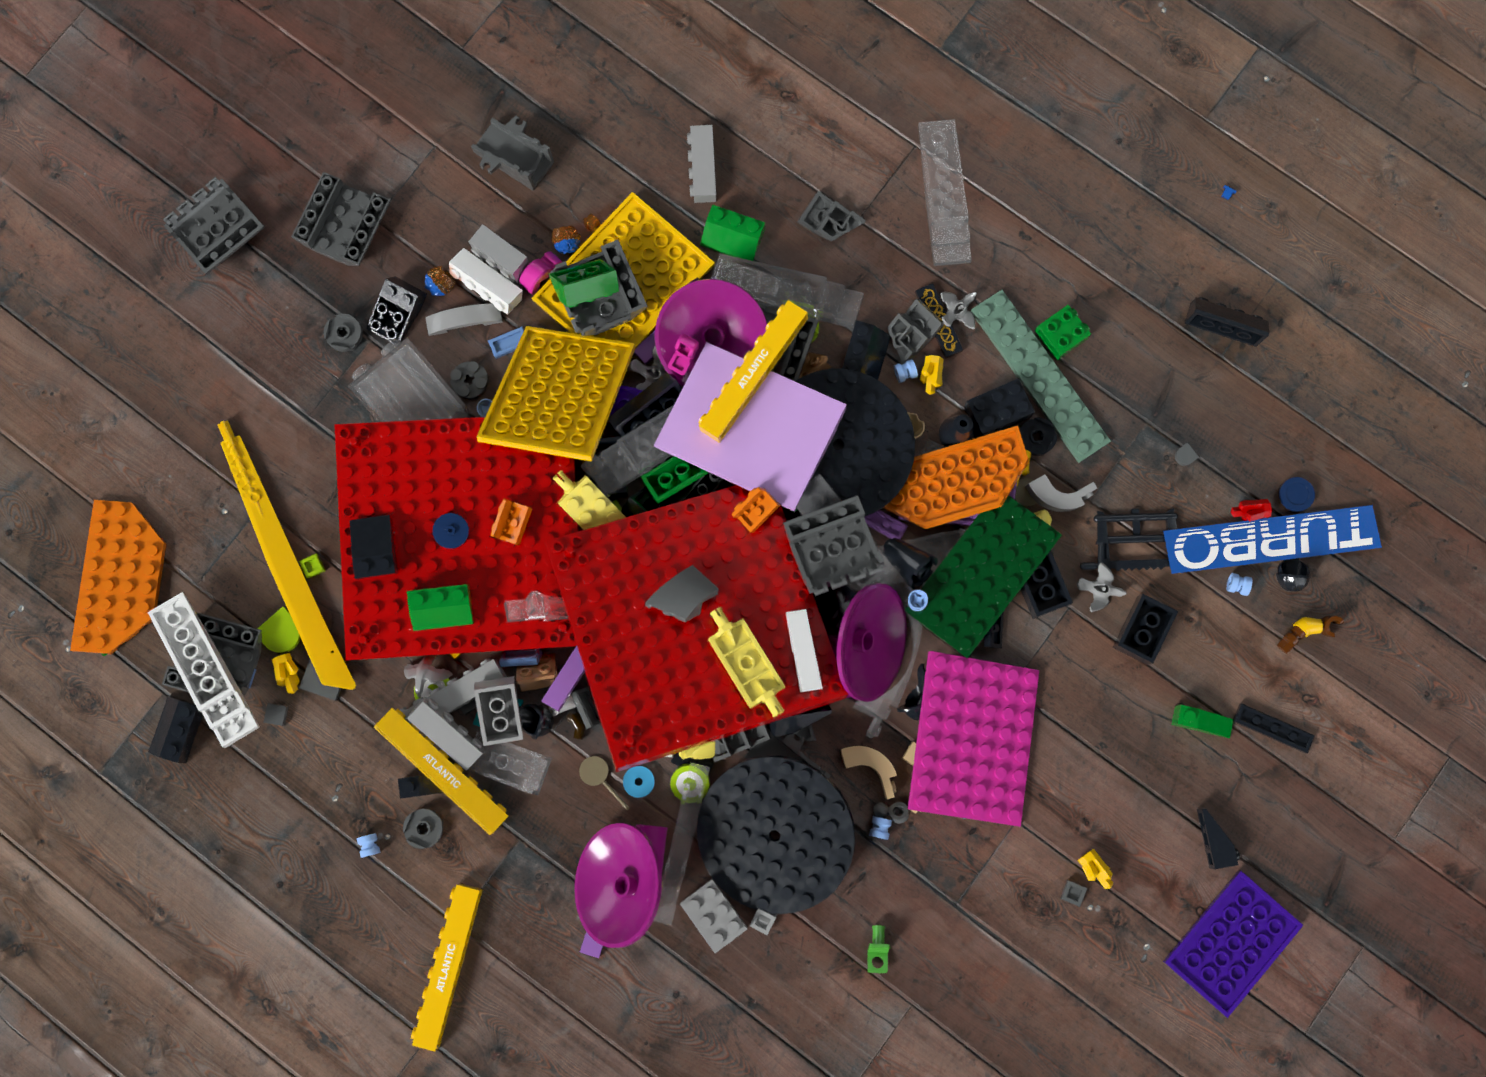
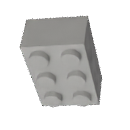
[468,224,529,286]
[474,676,523,746]
[680,878,748,953]

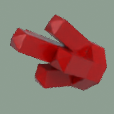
[1230,499,1272,522]

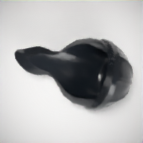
[1276,558,1311,592]
[897,663,926,720]
[519,704,554,739]

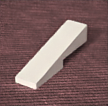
[786,609,823,692]

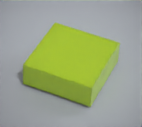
[299,553,326,579]

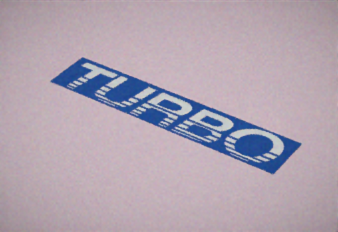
[1163,505,1382,574]

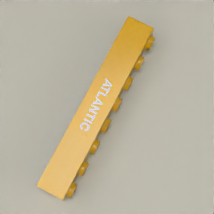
[698,300,808,443]
[374,708,508,835]
[411,883,483,1052]

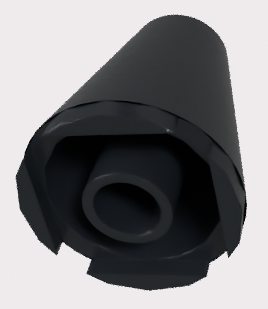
[938,415,976,448]
[883,537,938,589]

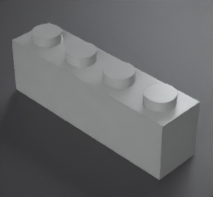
[687,125,716,203]
[407,697,484,771]

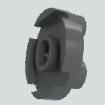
[324,314,363,352]
[450,361,489,400]
[403,809,444,849]

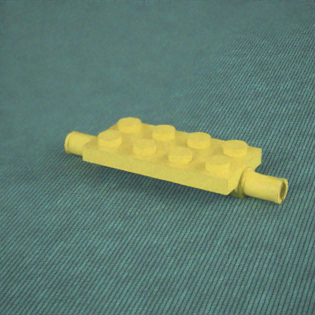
[553,470,626,530]
[708,607,785,717]

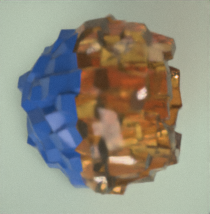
[551,225,581,254]
[425,266,455,296]

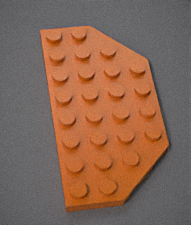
[883,426,1029,529]
[70,500,166,654]

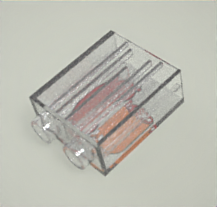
[348,338,472,422]

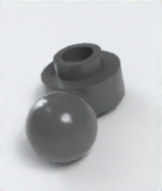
[873,802,909,823]

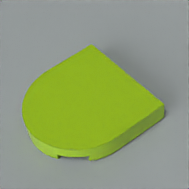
[257,606,300,653]

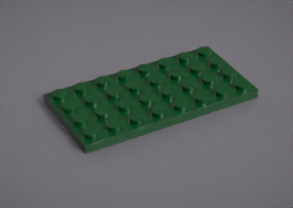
[904,495,1062,658]

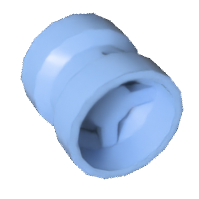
[894,359,918,383]
[476,399,492,417]
[1226,573,1253,596]
[908,590,928,611]
[869,816,892,840]
[356,833,381,858]

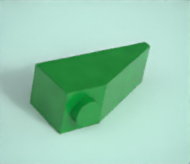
[1171,705,1234,739]

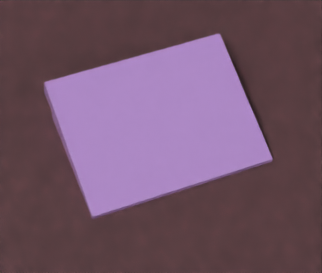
[654,342,846,511]

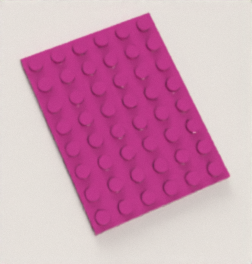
[908,651,1039,827]

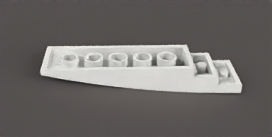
[148,592,260,748]

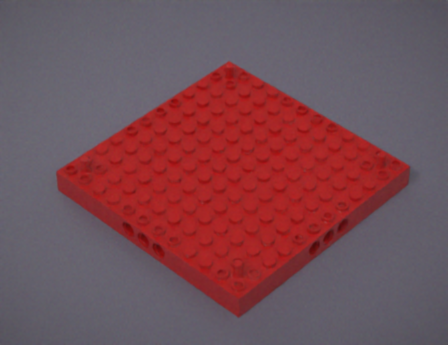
[334,417,578,660]
[545,485,848,772]

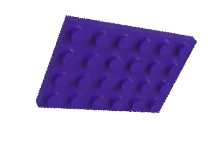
[1163,871,1304,1018]

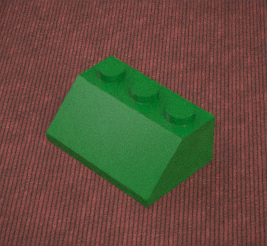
[700,204,765,263]
[549,259,619,307]
[641,456,708,503]
[407,584,473,631]

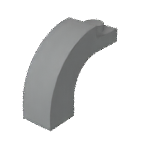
[1025,474,1097,512]

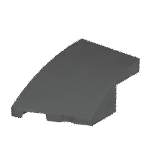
[797,191,866,241]
[887,299,944,365]
[645,565,719,622]
[713,724,772,762]

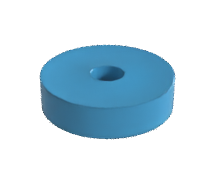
[623,766,655,798]

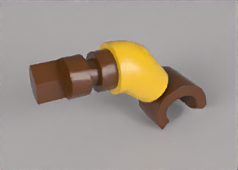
[1277,616,1344,654]

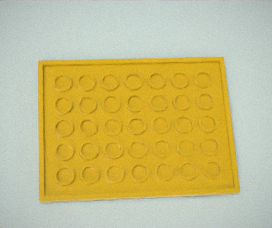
[532,192,715,349]
[477,326,635,461]

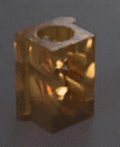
[583,213,601,233]

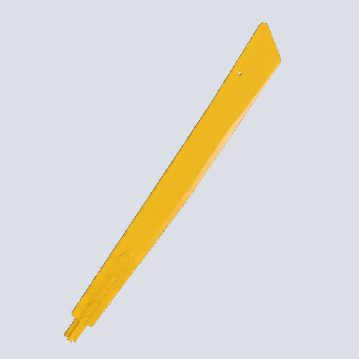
[217,421,356,690]

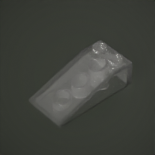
[468,731,552,795]

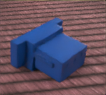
[1221,185,1237,200]

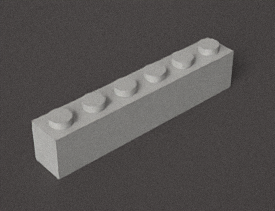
[400,658,507,732]

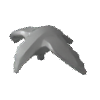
[941,292,977,329]
[630,346,666,390]
[1077,563,1127,612]
[404,655,453,698]

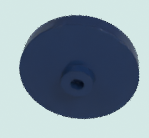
[1279,477,1315,512]
[433,513,469,549]

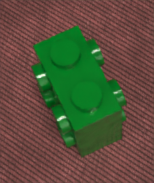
[1035,305,1091,361]

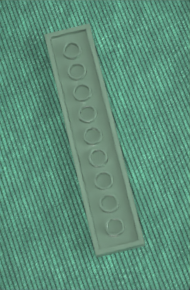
[971,290,1111,463]

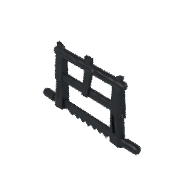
[1080,508,1178,571]

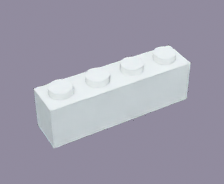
[449,248,523,314]

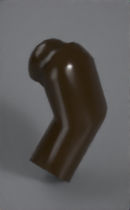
[567,712,585,740]

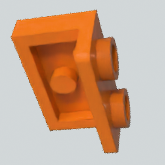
[732,487,780,533]
[491,499,532,546]

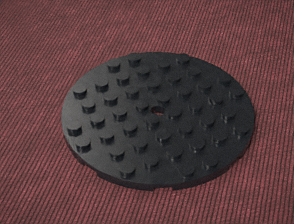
[795,369,915,517]
[697,755,855,914]

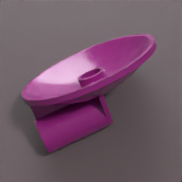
[655,277,768,387]
[828,583,907,702]
[575,823,668,948]

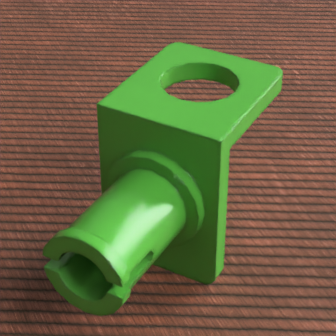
[867,925,890,973]

